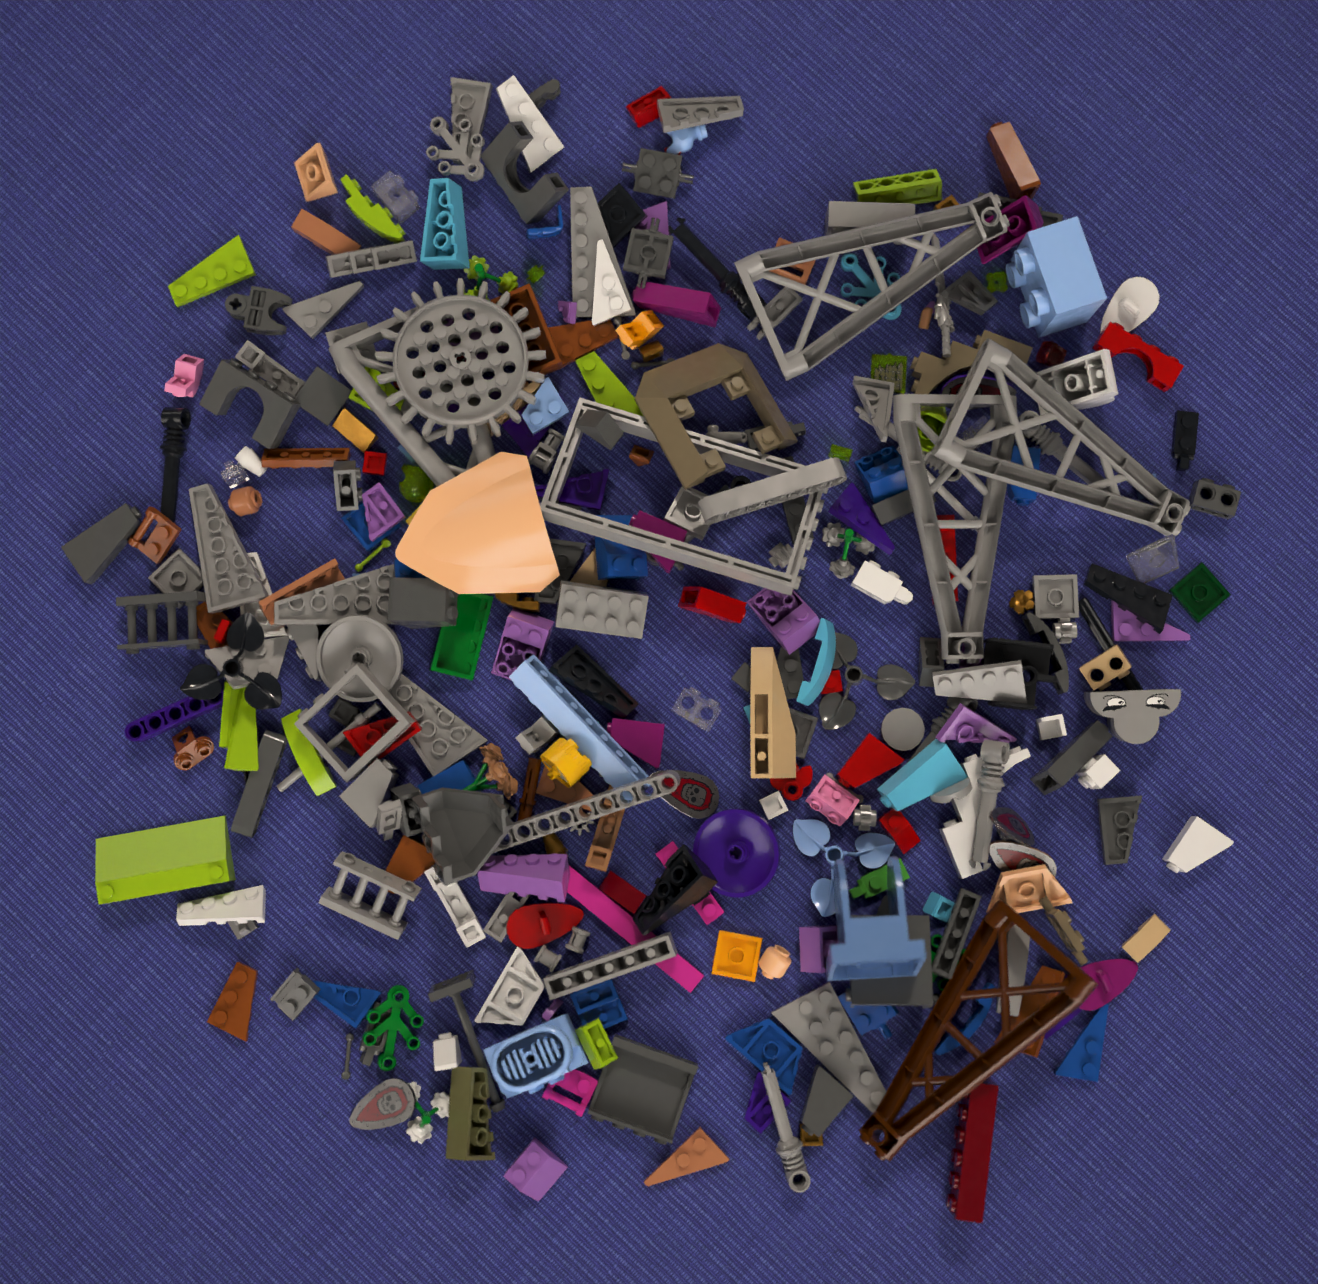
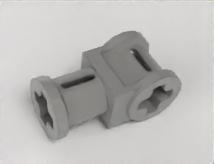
[528,428,565,474]

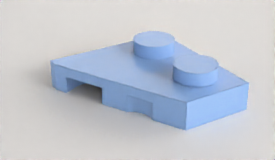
[521,377,570,435]

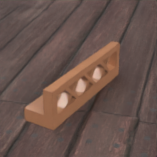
[259,558,345,626]

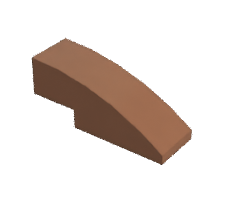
[291,209,361,255]

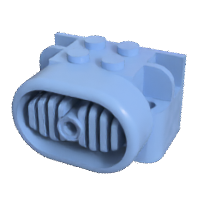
[483,1013,589,1099]

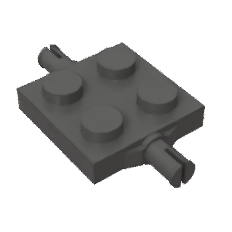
[622,148,694,199]
[623,218,674,288]

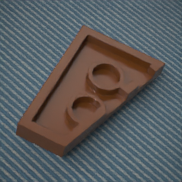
[207,961,258,1042]

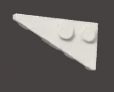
[592,239,632,326]

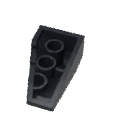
[633,844,718,936]

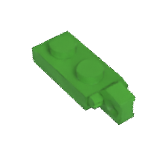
[849,858,910,899]

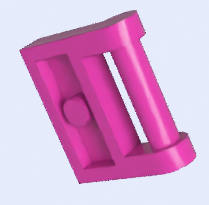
[542,1069,599,1117]

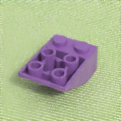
[747,588,820,655]
[491,607,554,680]

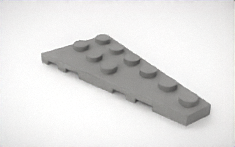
[570,187,637,318]
[771,982,886,1113]

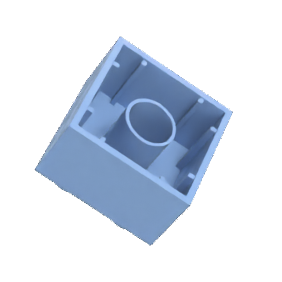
[1006,216,1107,338]

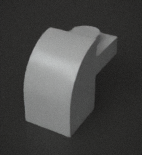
[516,715,559,754]

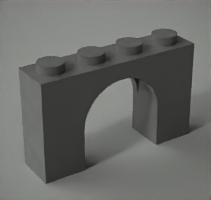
[481,121,569,224]
[199,358,301,449]

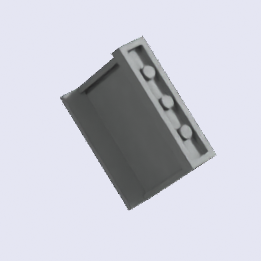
[846,915,933,1008]
[588,1034,698,1145]

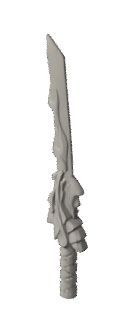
[931,233,955,357]

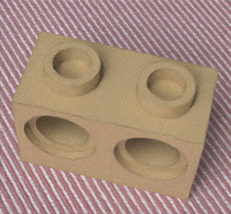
[1079,644,1132,691]

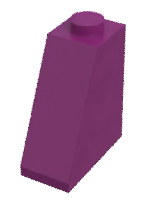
[629,510,687,574]
[607,718,665,768]

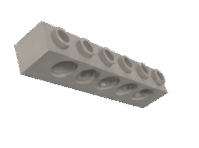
[543,932,678,1000]

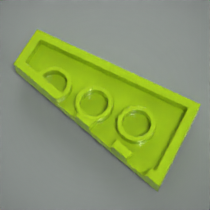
[168,235,256,307]
[575,351,644,417]

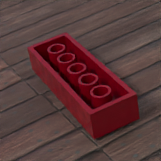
[946,1079,999,1223]

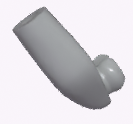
[706,425,747,444]

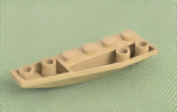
[750,647,796,778]

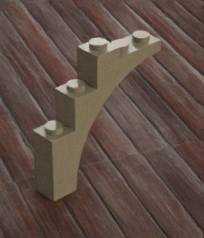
[910,330,1033,394]

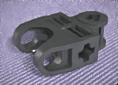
[225,286,293,335]

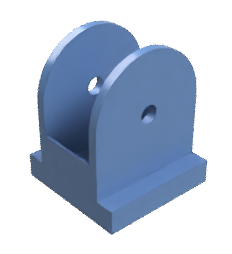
[826,856,926,981]

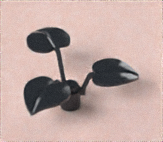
[180,612,282,709]

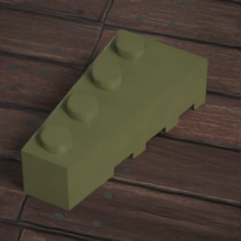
[445,1066,496,1161]

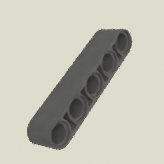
[231,730,287,838]

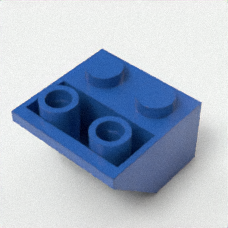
[854,445,908,504]

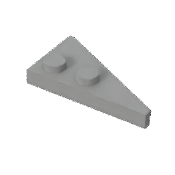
[282,281,364,339]
[852,376,895,443]

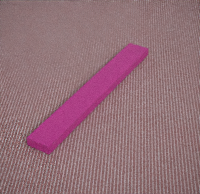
[567,865,704,993]

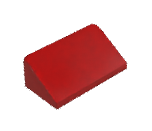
[626,86,671,128]

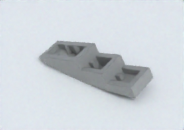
[325,240,417,278]
[996,924,1030,1017]

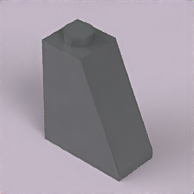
[800,1064,853,1137]

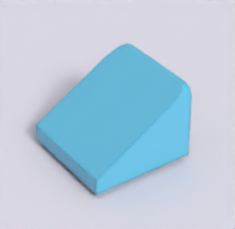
[923,892,954,923]

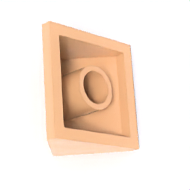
[294,143,338,202]

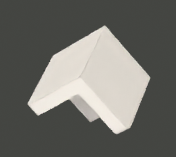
[1036,714,1067,740]

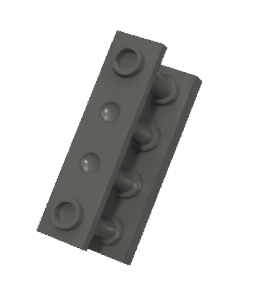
[116,591,208,654]

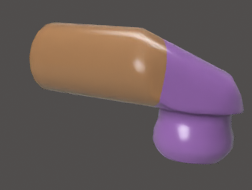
[918,301,936,330]

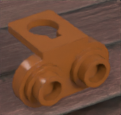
[172,726,214,770]

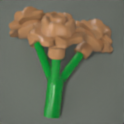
[462,743,518,800]

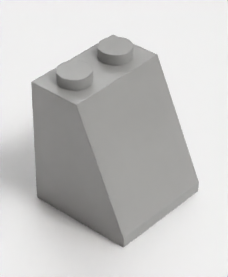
[339,758,399,828]

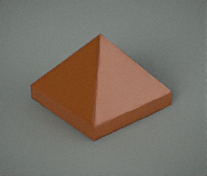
[629,445,654,467]

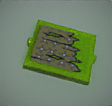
[870,353,907,394]

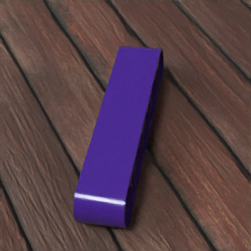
[124,688,224,742]

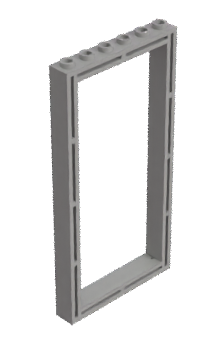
[540,397,828,596]

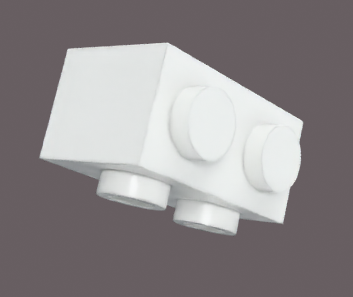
[1076,754,1120,789]

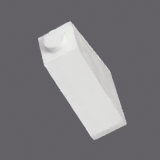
[1162,816,1234,873]

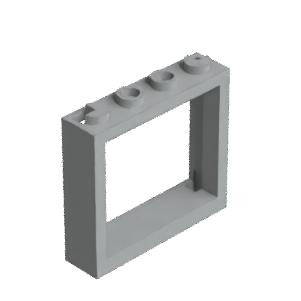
[294,663,415,783]

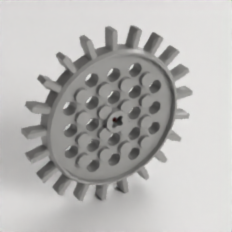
[375,278,546,445]

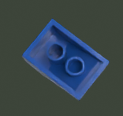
[595,515,648,580]

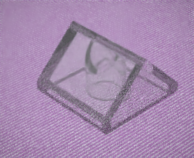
[1126,534,1179,584]

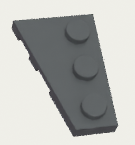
[534,538,586,605]
[1097,795,1143,865]

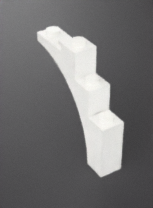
[939,746,1031,879]

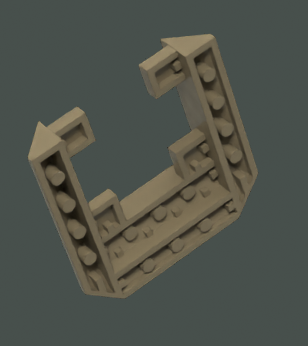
[634,343,798,490]

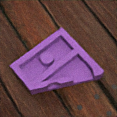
[362,482,406,542]

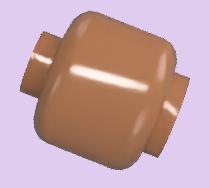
[228,486,262,516]

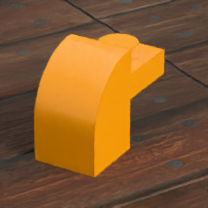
[615,310,664,350]

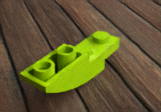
[340,174,405,243]

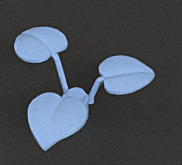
[793,819,895,917]

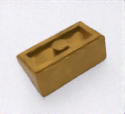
[332,408,378,454]

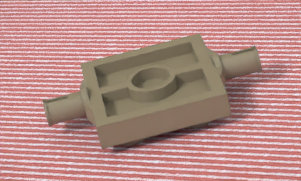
[1039,896,1088,965]

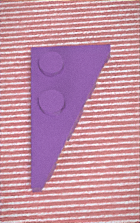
[1111,600,1190,642]
[936,703,1017,743]

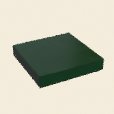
[1168,562,1231,623]

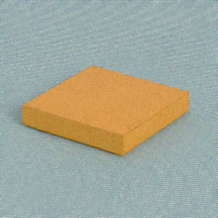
[711,930,763,982]

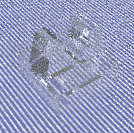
[221,459,250,489]

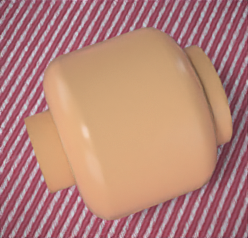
[759,945,791,979]

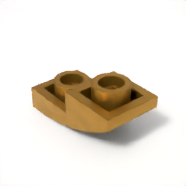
[495,593,540,612]

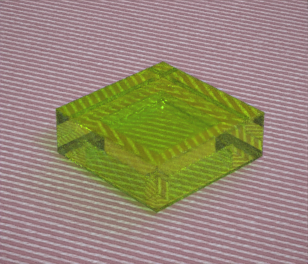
[828,444,853,462]

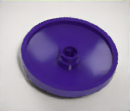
[693,809,781,897]

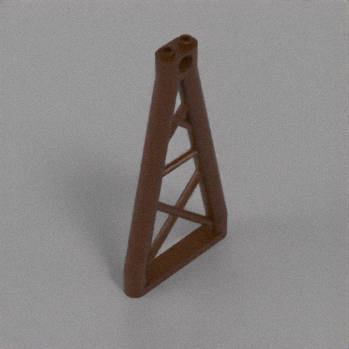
[859,899,1099,1161]

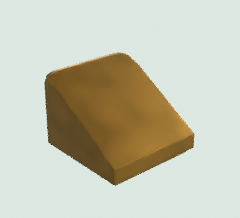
[639,341,664,363]

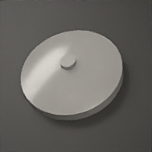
[316,615,403,702]

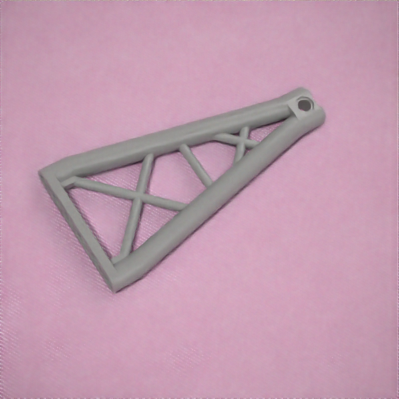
[734,192,1010,381]
[328,298,496,487]
[932,338,1191,538]
[893,394,1017,664]

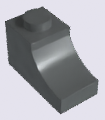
[918,637,944,687]

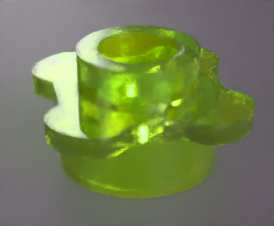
[526,265,546,284]
[985,271,1008,293]

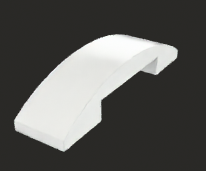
[424,867,486,948]

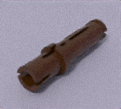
[517,757,542,821]

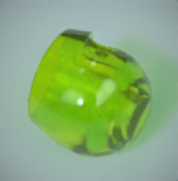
[399,463,435,503]

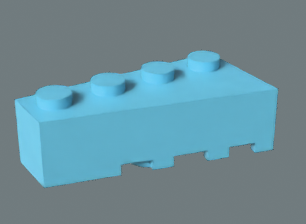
[420,178,470,270]

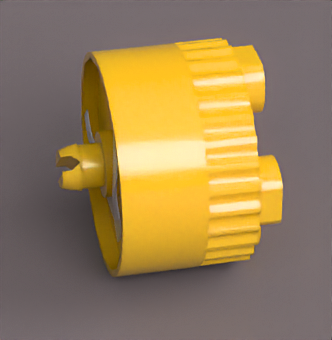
[540,738,592,788]

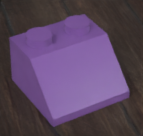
[799,925,838,973]
[503,1137,568,1202]

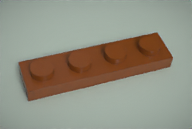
[261,448,351,469]

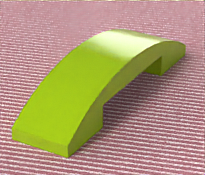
[281,709,337,796]

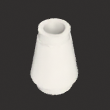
[235,446,268,477]

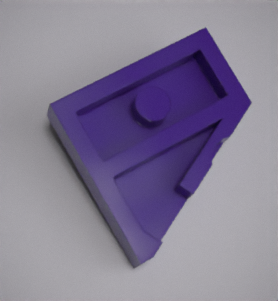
[744,1070,791,1134]

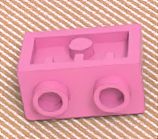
[805,775,860,826]

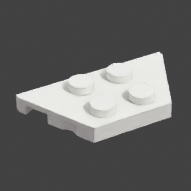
[474,947,545,1026]

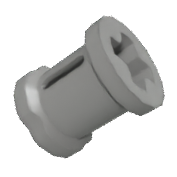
[565,926,591,954]
[534,944,563,972]

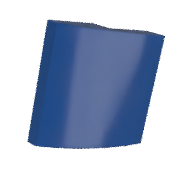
[570,979,628,1029]

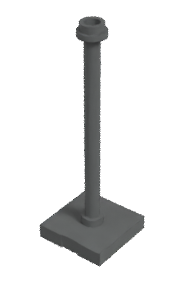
[428,970,506,1113]

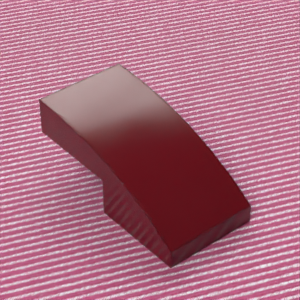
[598,870,646,914]

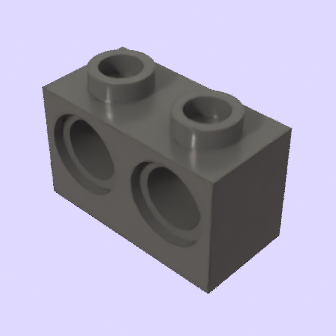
[1189,478,1241,520]

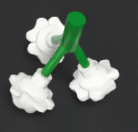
[406,1082,450,1143]

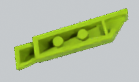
[219,680,259,771]

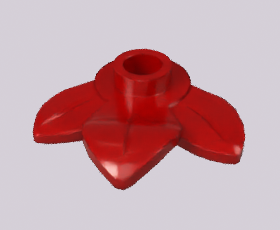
[770,764,813,801]

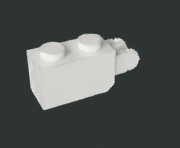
[850,560,913,605]

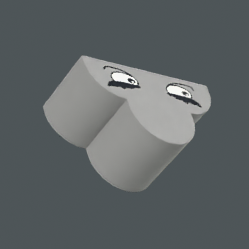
[1084,689,1181,744]

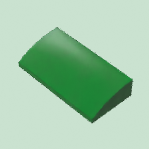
[429,594,494,681]

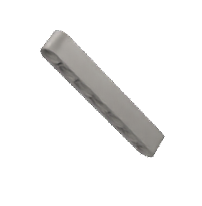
[698,457,847,524]

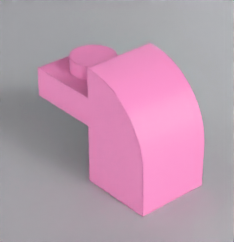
[165,354,204,398]

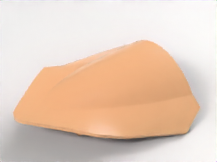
[395,452,560,594]

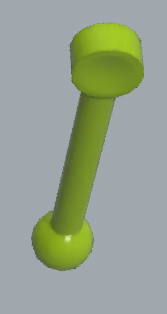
[355,538,391,572]

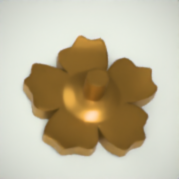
[1009,590,1035,615]

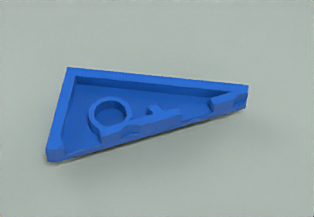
[312,980,382,1028]
[1054,1004,1109,1082]

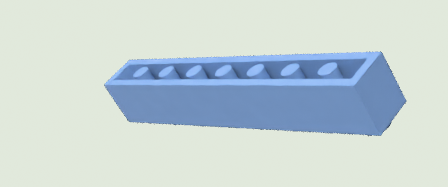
[509,654,650,801]

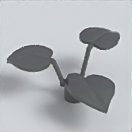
[819,632,915,730]

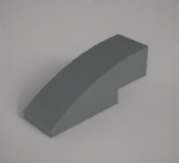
[870,490,937,526]

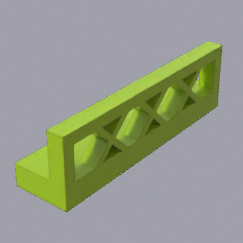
[853,169,942,204]

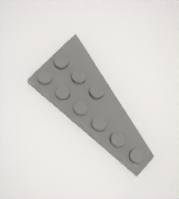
[189,483,269,614]
[274,564,399,625]
[389,673,489,776]

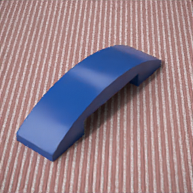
[934,982,995,1055]

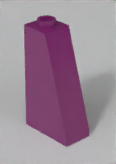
[633,281,721,327]

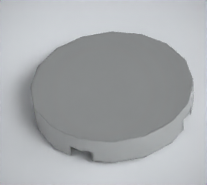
[880,708,925,751]
[929,777,972,803]

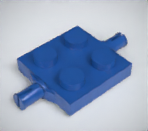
[838,980,899,1040]

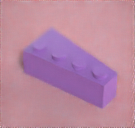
[477,853,570,903]

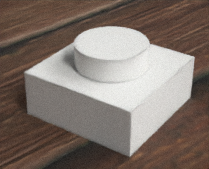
[759,791,788,820]

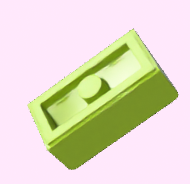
[575,1018,618,1070]

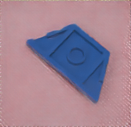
[724,1018,803,1096]

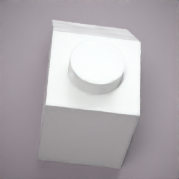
[433,1032,462,1071]

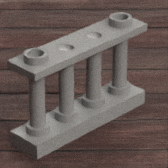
[319,851,422,940]

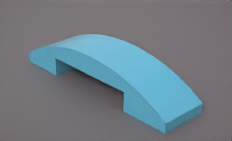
[796,618,836,706]

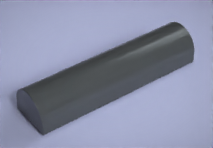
[932,888,982,979]

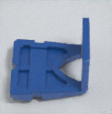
[526,205,563,240]

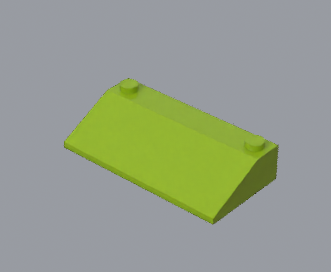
[95,816,236,905]

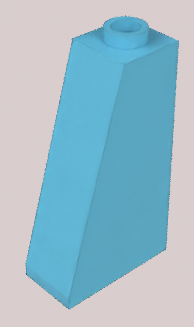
[877,739,968,811]

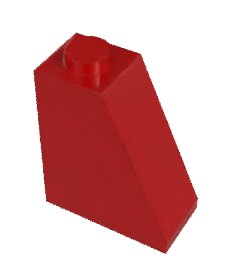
[678,586,746,623]
[836,733,904,789]

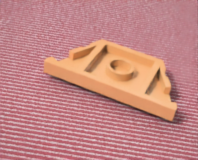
[986,864,1072,913]

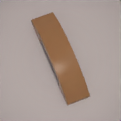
[585,785,625,872]

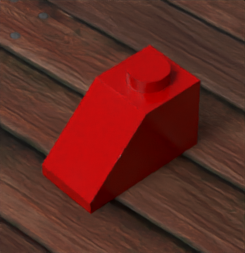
[877,808,921,854]

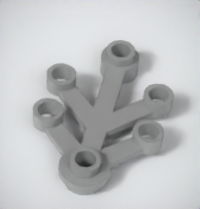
[426,117,485,181]

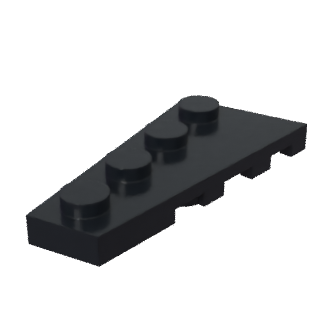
[1084,563,1173,634]
[548,644,639,719]

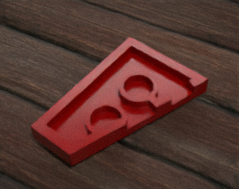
[342,711,422,767]

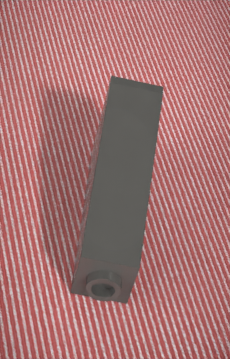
[61,503,142,585]
[1030,720,1113,795]

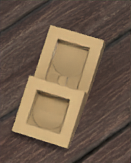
[1122,913,1170,963]

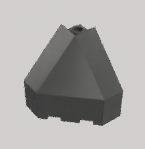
[412,787,514,886]

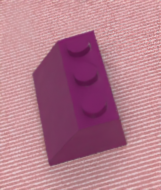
[977,195,1044,264]

